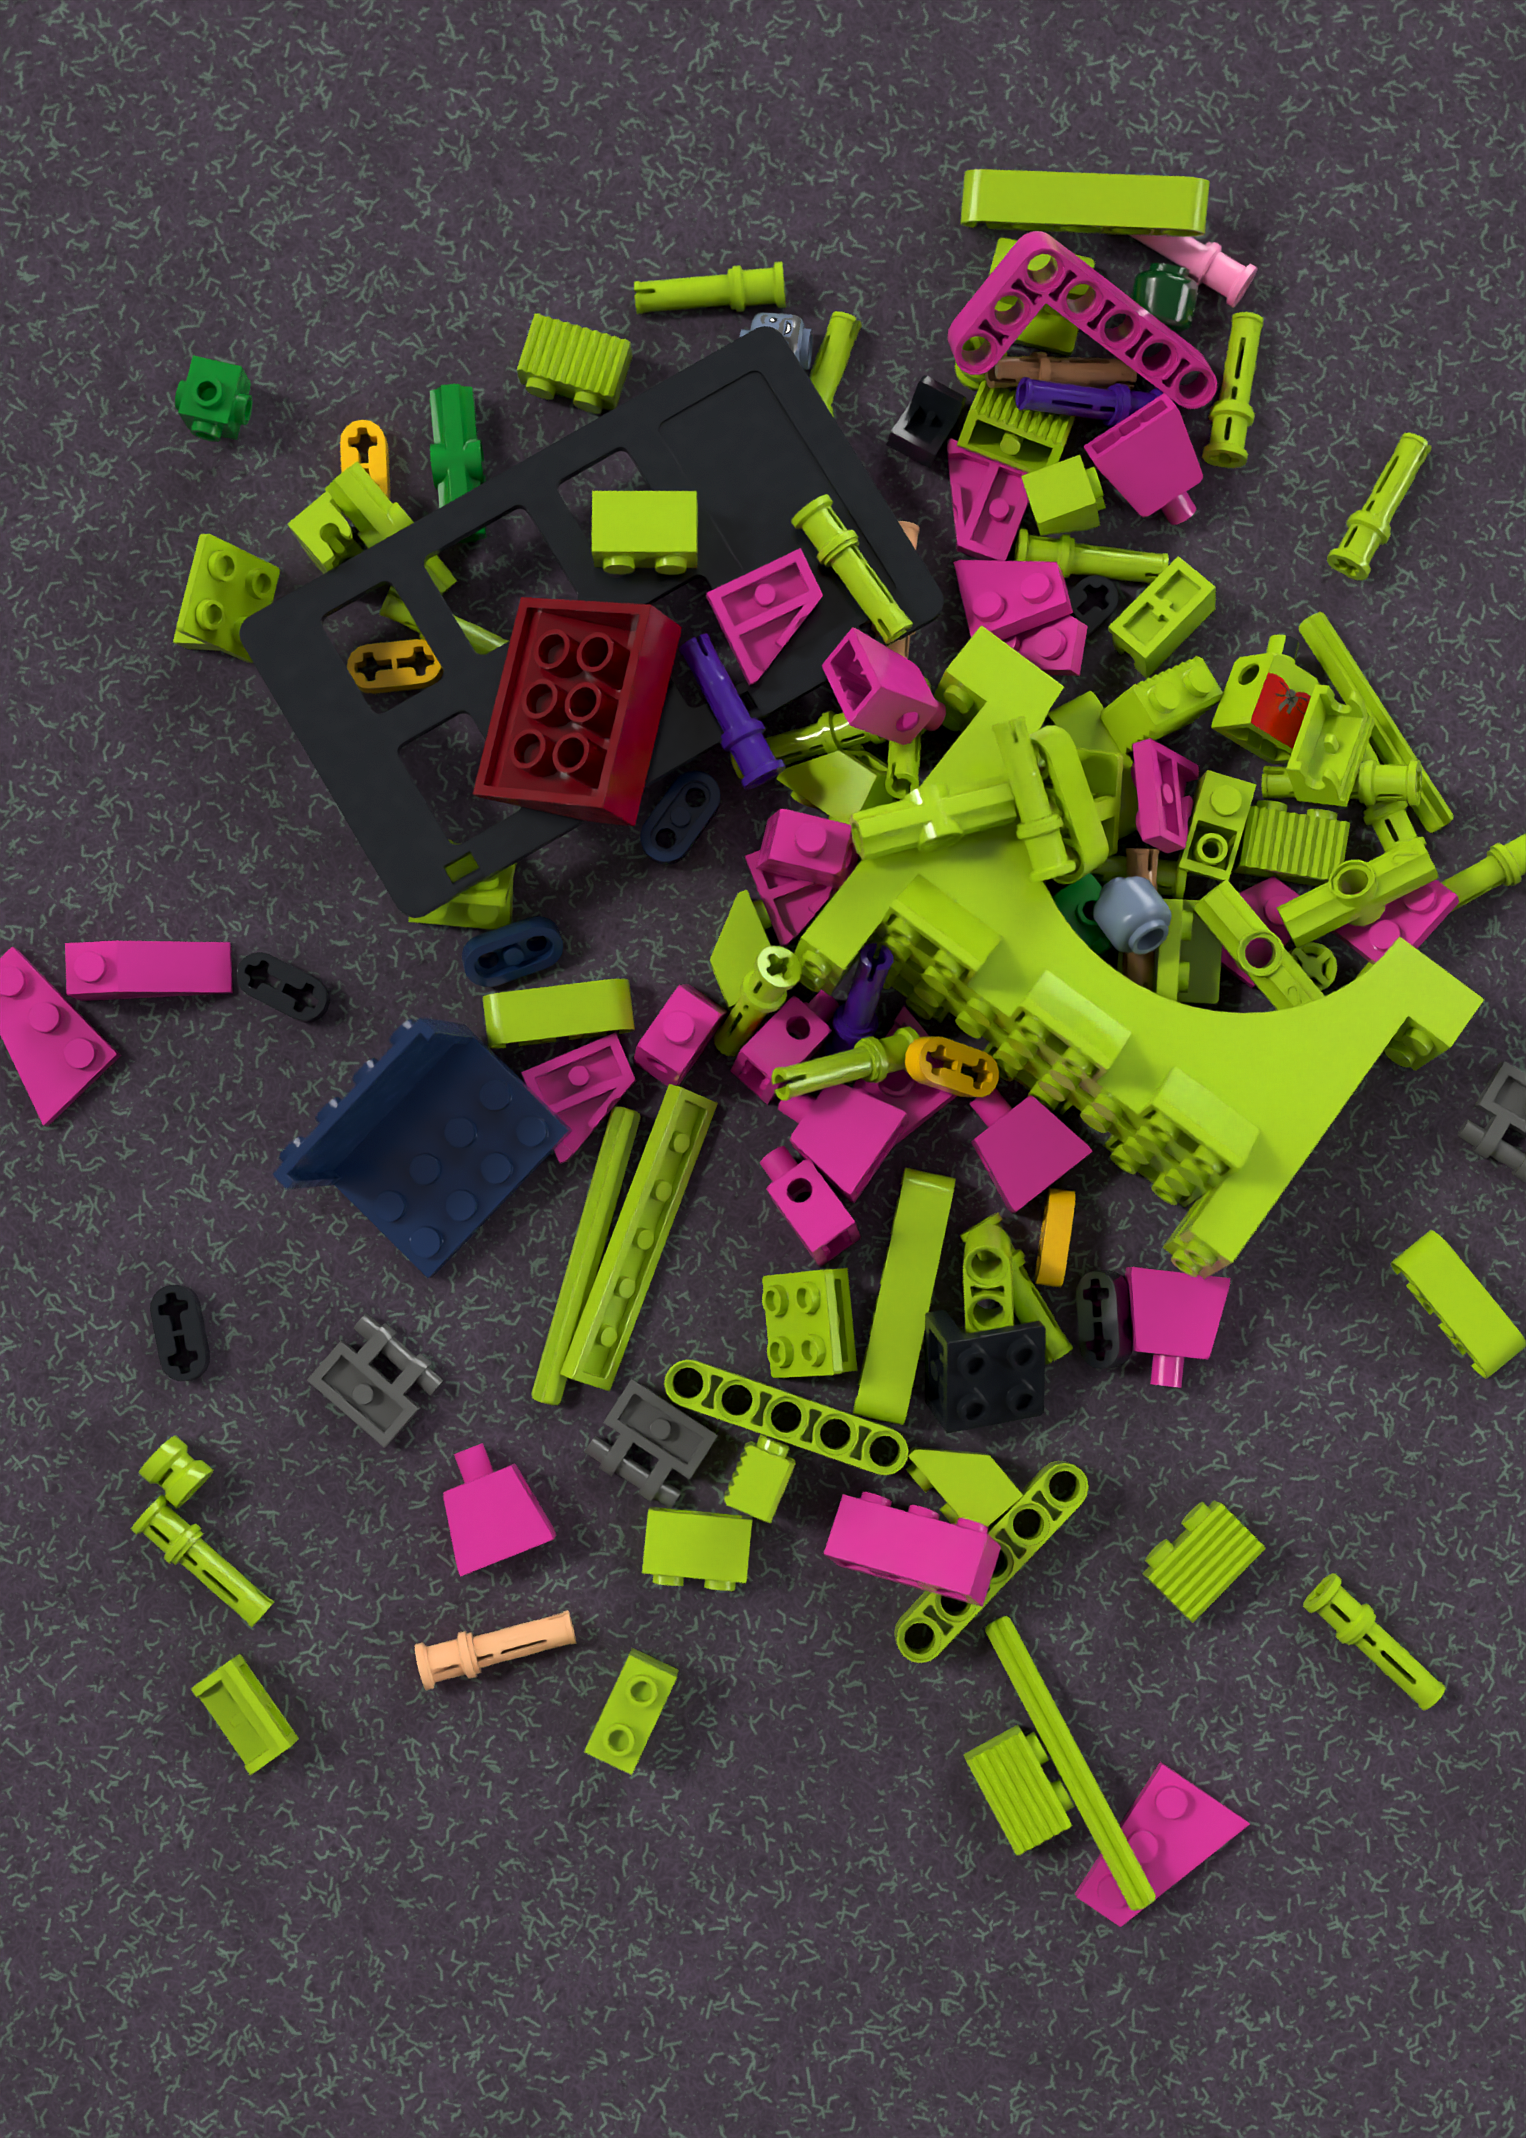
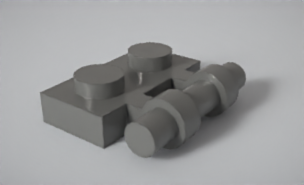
[1457,1061,1526,1183]
[307,1313,444,1448]
[584,1379,718,1509]

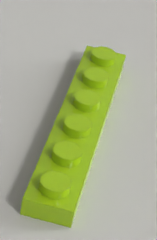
[560,1084,718,1392]

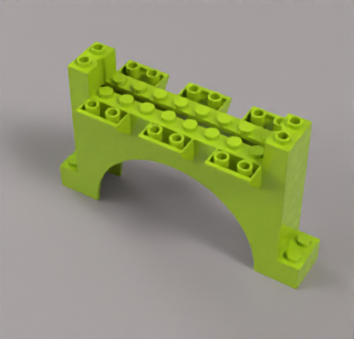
[794,625,1484,1279]

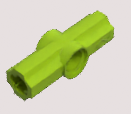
[325,461,457,595]
[849,775,1017,861]
[1276,837,1439,948]
[1191,879,1325,1010]

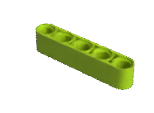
[960,169,1210,237]
[853,1167,956,1425]
[664,1359,909,1475]
[894,1460,1089,1663]

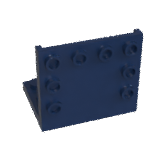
[272,1017,573,1278]

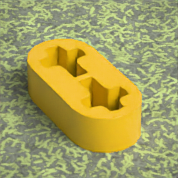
[340,420,390,500]
[347,639,444,693]
[905,1037,999,1097]
[1035,1187,1075,1288]

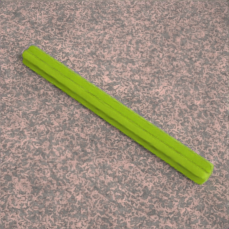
[531,1106,641,1405]
[985,1616,1156,1911]

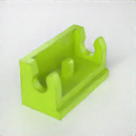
[288,491,363,574]
[1108,556,1216,679]
[1286,684,1375,807]
[191,1654,299,1775]

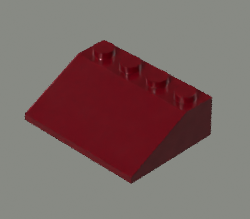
[473,597,682,827]

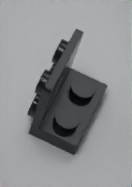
[925,1310,1046,1434]

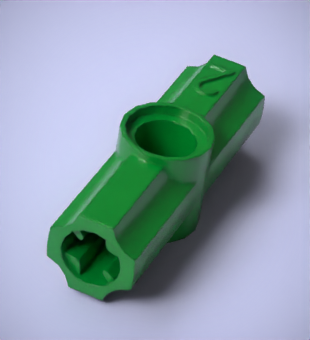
[429,384,487,544]

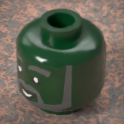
[1131,263,1199,332]

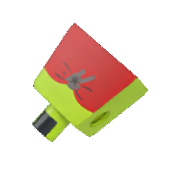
[1211,635,1319,764]

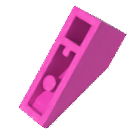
[65,941,233,1001]

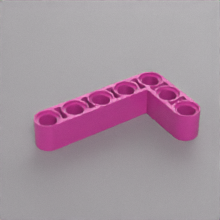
[947,231,1217,409]

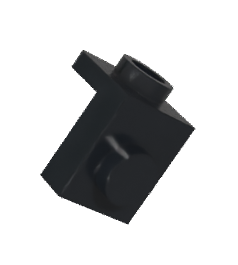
[886,376,966,468]

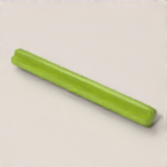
[1299,612,1453,833]

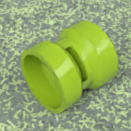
[139,1435,213,1509]

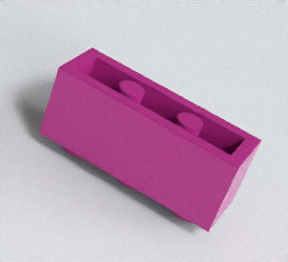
[824,1492,1001,1607]

